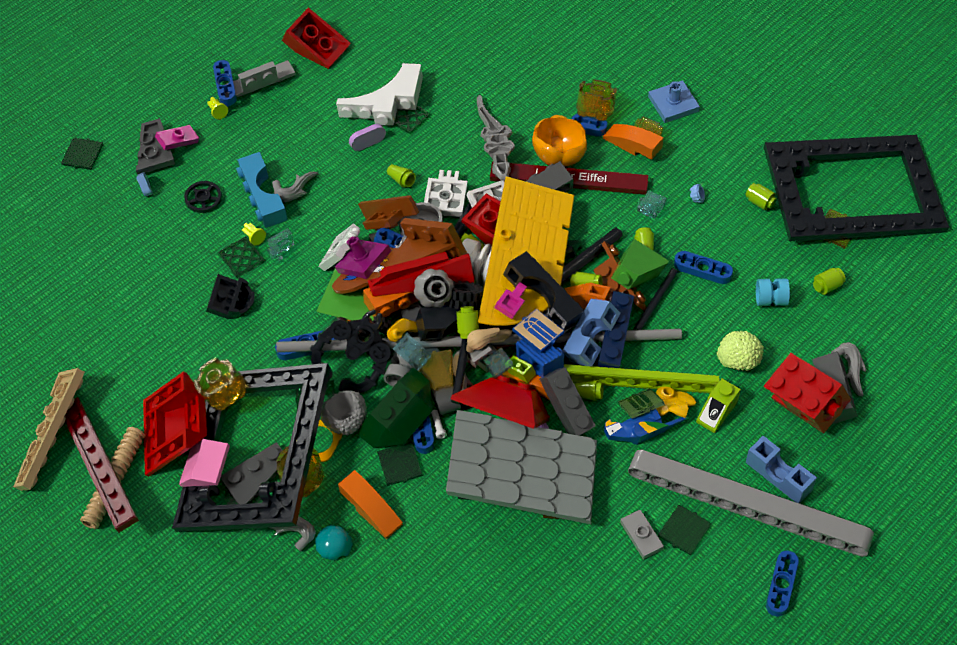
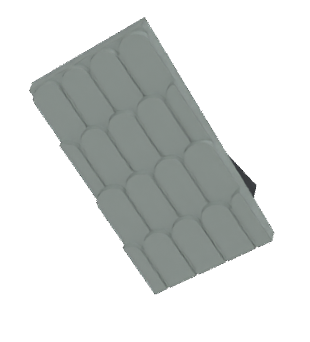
[446,410,597,524]

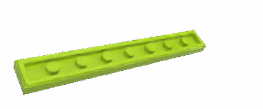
[563,364,719,393]

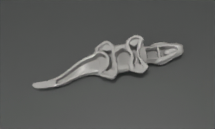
[477,95,515,181]

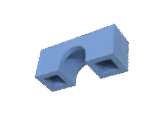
[562,299,620,367]
[745,436,817,504]

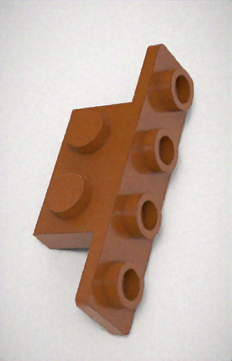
[358,195,419,231]
[593,241,647,311]

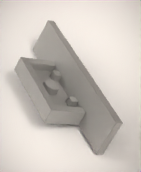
[225,60,296,98]

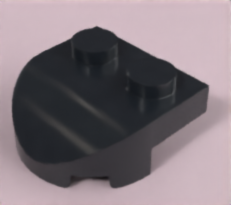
[206,274,255,319]

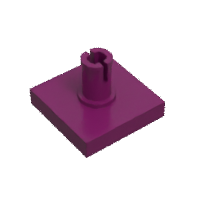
[335,236,391,279]

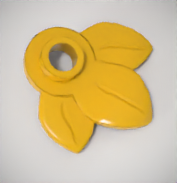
[655,386,696,418]

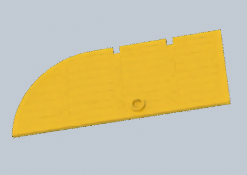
[478,176,574,326]

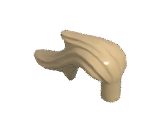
[466,328,512,353]

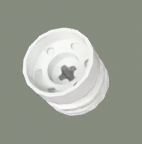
[462,238,492,287]

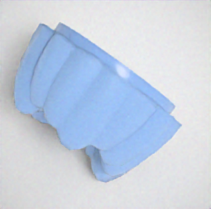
[690,184,705,203]

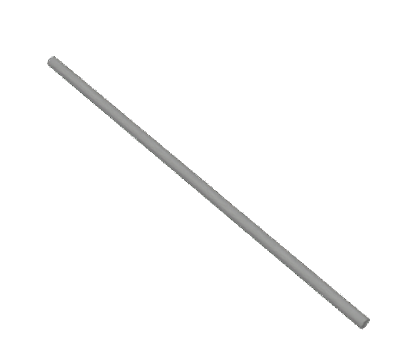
[276,329,682,353]

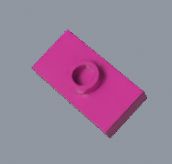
[155,125,199,150]

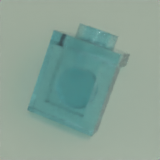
[637,190,666,219]
[267,228,294,264]
[393,333,431,371]
[484,348,513,377]

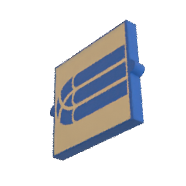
[512,309,564,353]

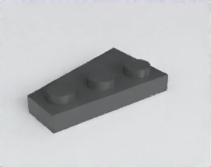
[136,118,175,175]
[220,442,287,504]

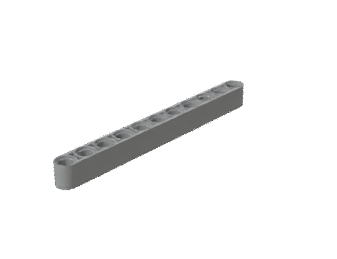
[628,450,874,556]

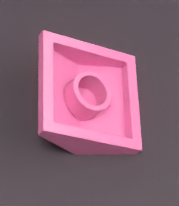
[179,439,230,487]

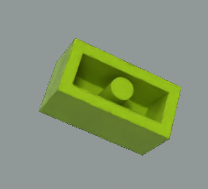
[505,355,536,383]

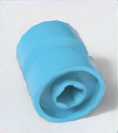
[756,278,790,306]

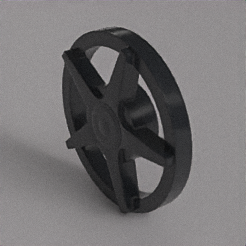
[184,181,222,213]

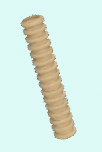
[80,427,145,529]

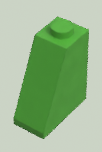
[611,239,669,290]

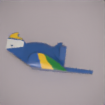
[604,408,687,445]

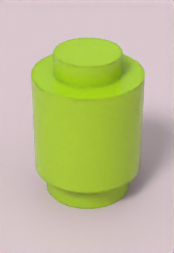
[745,183,777,210]
[813,268,846,295]
[456,306,479,339]

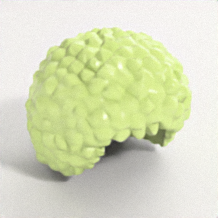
[717,331,764,371]

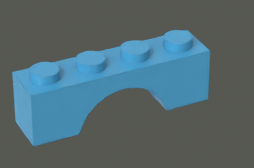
[236,152,288,228]

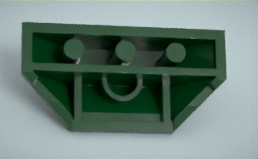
[357,367,433,448]

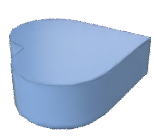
[136,172,153,197]

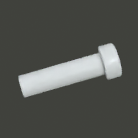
[431,410,447,439]

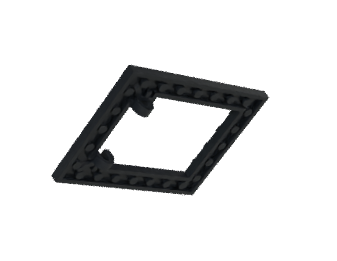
[763,135,949,242]
[172,363,331,532]

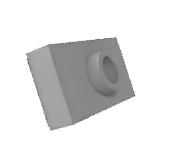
[620,510,664,560]

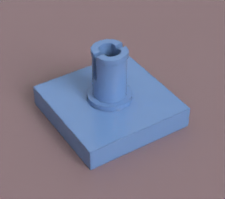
[648,80,700,123]

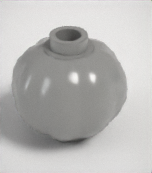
[414,269,454,308]

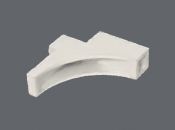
[336,63,423,125]

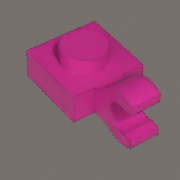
[494,282,527,319]

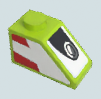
[696,379,741,433]

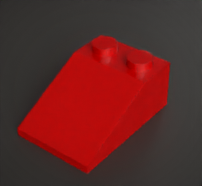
[282,7,351,69]
[461,193,501,247]

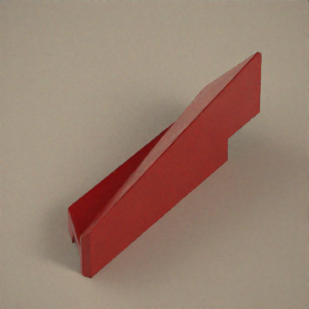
[368,252,474,296]

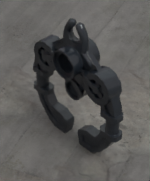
[310,309,391,393]

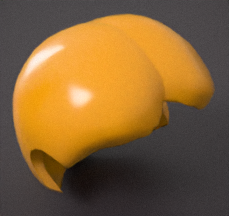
[532,115,587,167]

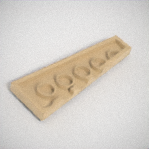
[14,368,85,491]

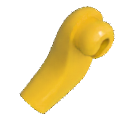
[387,318,418,342]

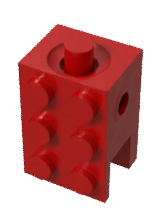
[764,353,851,434]

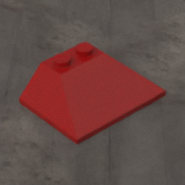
[143,371,207,477]
[451,374,550,429]

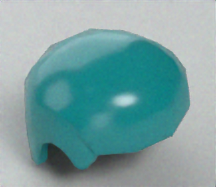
[315,525,353,561]

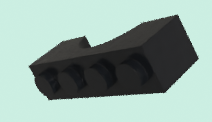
[503,251,584,331]

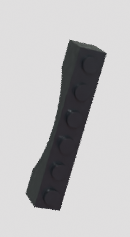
[415,306,517,341]

